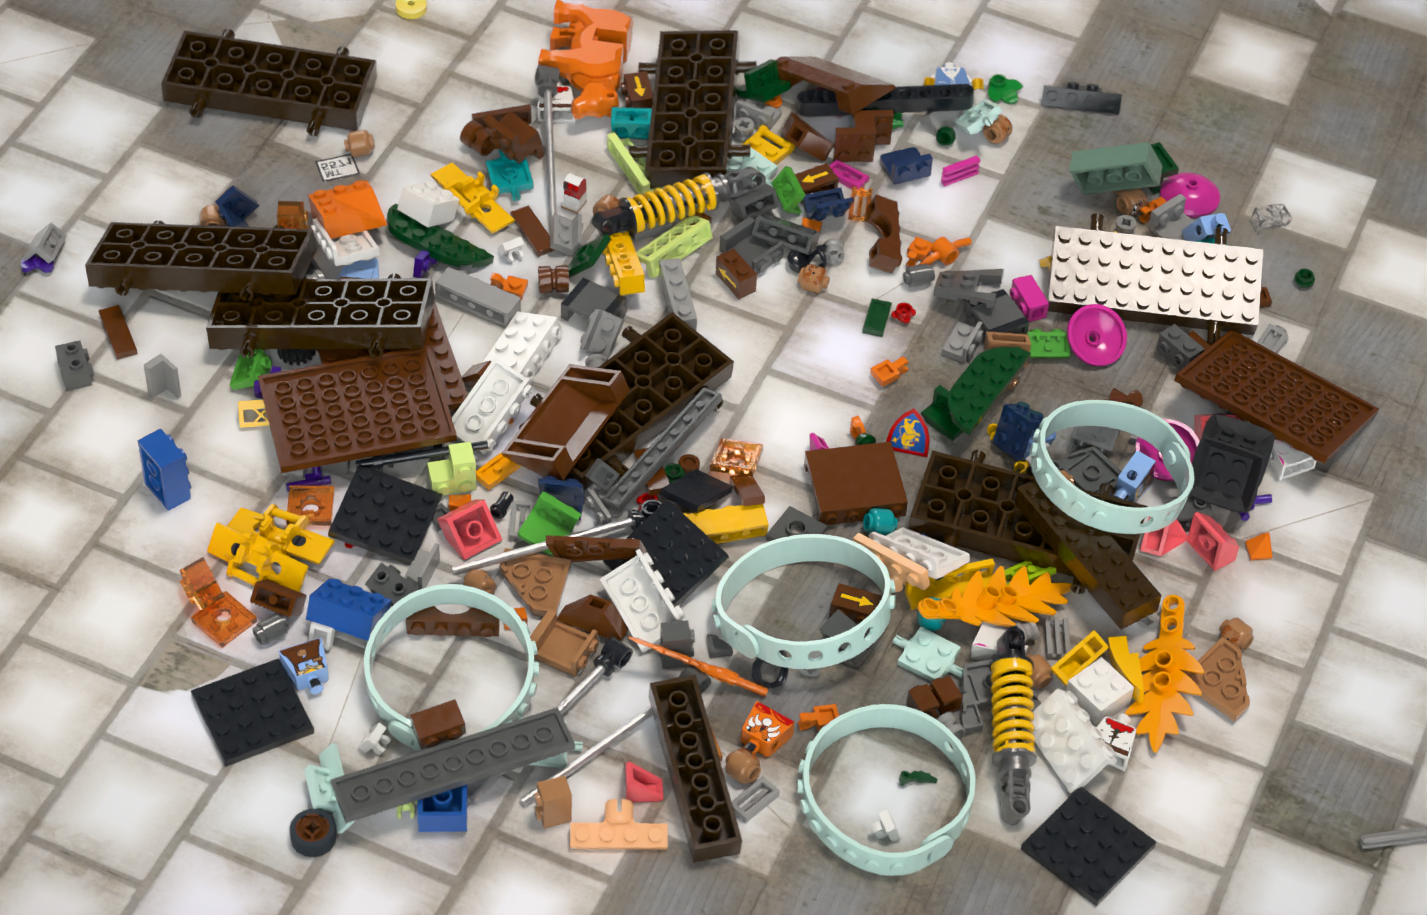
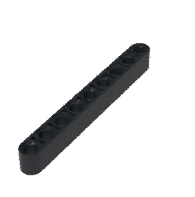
[797,84,974,117]

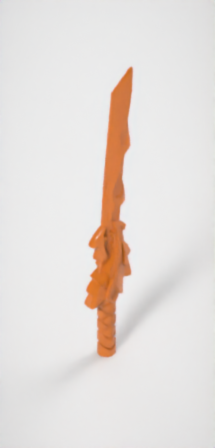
[628,637,768,697]

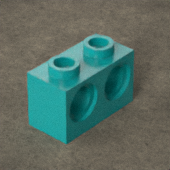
[611,107,652,139]

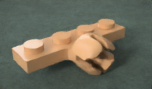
[853,533,930,593]
[570,799,668,850]

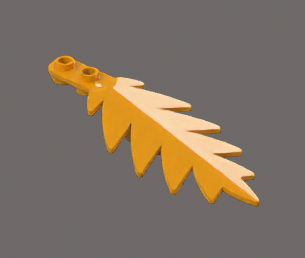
[917,566,1072,627]
[1125,595,1205,753]

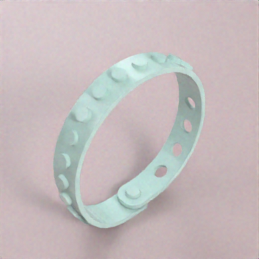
[1030,400,1194,534]
[712,534,896,669]
[364,584,539,752]
[797,704,976,876]

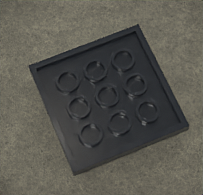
[328,464,443,565]
[603,499,729,607]
[191,658,314,767]
[1021,787,1157,907]

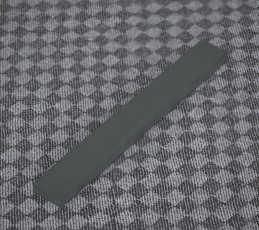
[601,387,723,513]

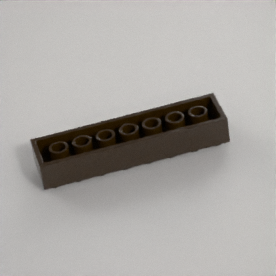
[1015,479,1162,630]
[648,674,742,863]

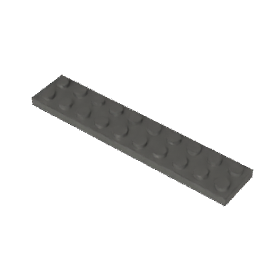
[330,707,575,823]

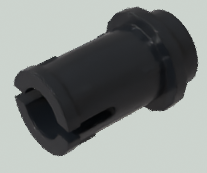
[490,491,514,519]

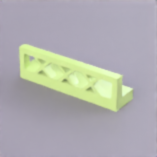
[607,132,663,195]
[636,215,713,278]

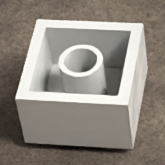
[397,181,460,227]
[1066,658,1134,726]

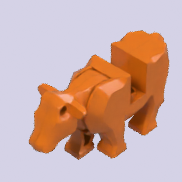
[538,0,633,119]

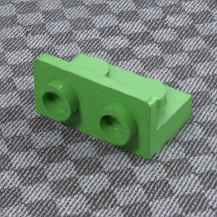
[771,166,806,215]
[1026,329,1070,359]
[229,349,272,390]

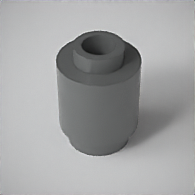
[903,263,935,288]
[252,613,289,645]

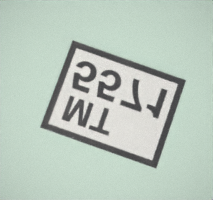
[315,154,360,182]

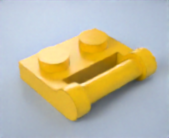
[742,125,795,165]

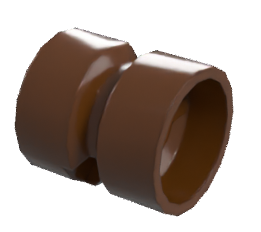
[460,120,494,157]
[538,265,569,293]

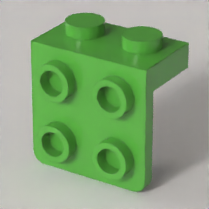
[517,491,581,557]

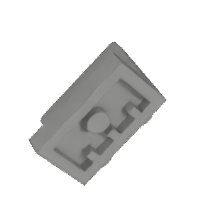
[1148,194,1201,240]

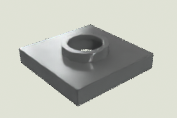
[766,506,827,541]

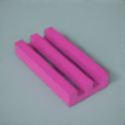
[941,155,981,187]
[830,159,869,192]

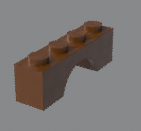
[866,194,903,274]
[406,606,500,637]

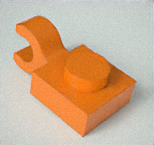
[1138,197,1167,223]
[906,236,933,267]
[490,273,528,300]
[870,356,909,387]
[797,704,839,731]

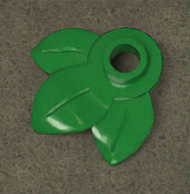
[987,74,1023,104]

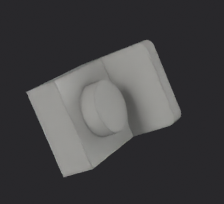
[1257,324,1289,353]

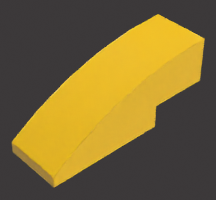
[1050,630,1109,686]
[1108,636,1144,704]

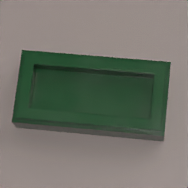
[862,298,892,337]

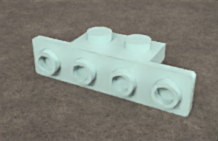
[304,743,355,834]

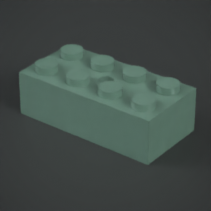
[1069,142,1162,195]

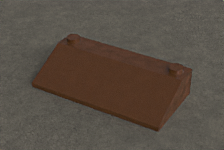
[776,56,895,114]
[501,364,630,481]

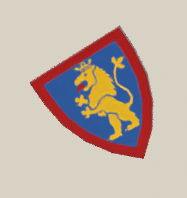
[886,407,930,457]

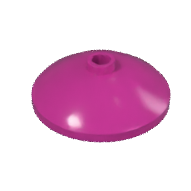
[1160,172,1220,218]
[1067,304,1127,367]
[1135,419,1200,481]

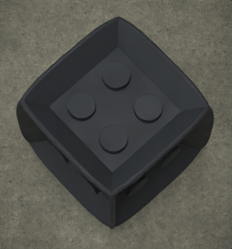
[1189,415,1275,513]

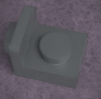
[585,458,620,492]

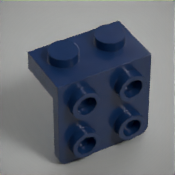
[880,147,933,185]
[215,185,260,227]
[802,187,854,221]
[993,402,1044,461]
[538,476,585,520]

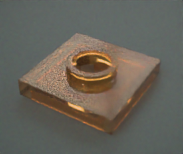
[710,438,763,477]
[286,485,335,526]
[191,591,257,648]

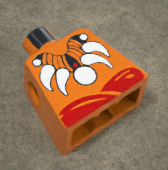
[741,701,795,757]

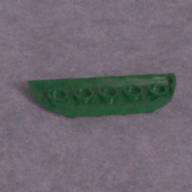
[386,203,494,268]
[947,347,1031,435]

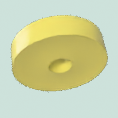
[396,0,427,19]

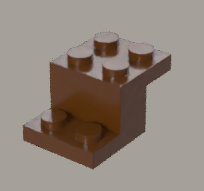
[833,110,894,162]
[484,111,545,164]

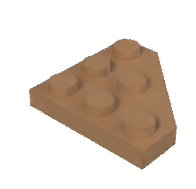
[500,548,571,616]
[1185,637,1250,722]

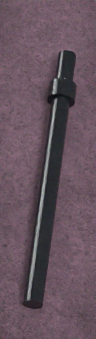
[355,440,489,469]

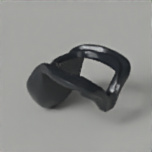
[787,244,827,273]
[752,650,789,689]

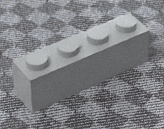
[659,258,697,331]
[435,267,521,327]

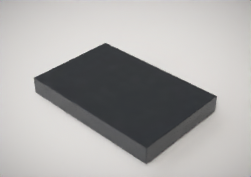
[660,469,733,513]

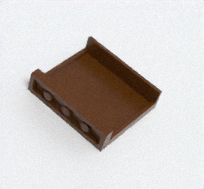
[804,442,908,526]

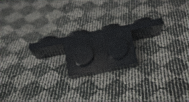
[1041,81,1122,114]

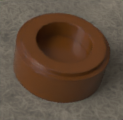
[678,454,700,475]

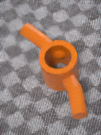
[918,237,972,265]

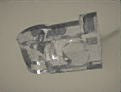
[1249,204,1292,235]

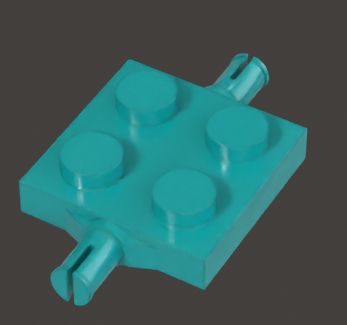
[485,149,534,201]

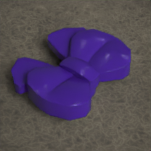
[21,254,55,273]

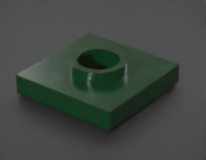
[568,234,611,278]

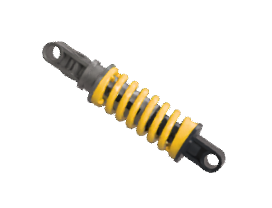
[592,167,766,236]
[989,626,1037,825]

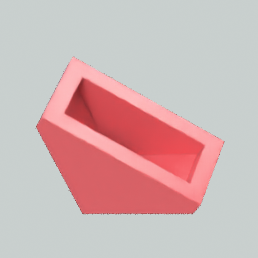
[1140,513,1188,557]
[624,761,664,802]

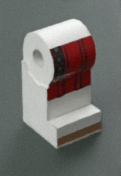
[561,173,587,215]

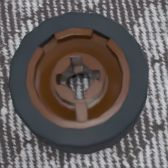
[289,808,337,857]

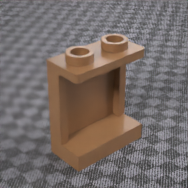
[530,609,600,677]

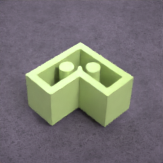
[427,442,476,496]

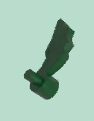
[899,770,938,786]

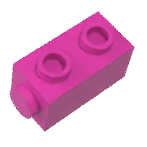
[1009,274,1049,322]

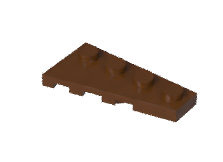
[545,535,646,562]

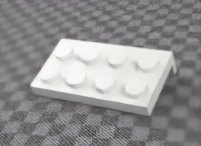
[310,218,380,266]
[483,311,562,380]
[452,357,535,455]
[869,527,970,579]
[600,549,686,653]
[1032,689,1117,794]

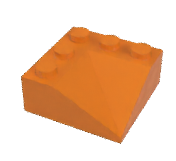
[308,180,387,239]

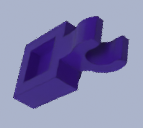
[413,250,437,278]

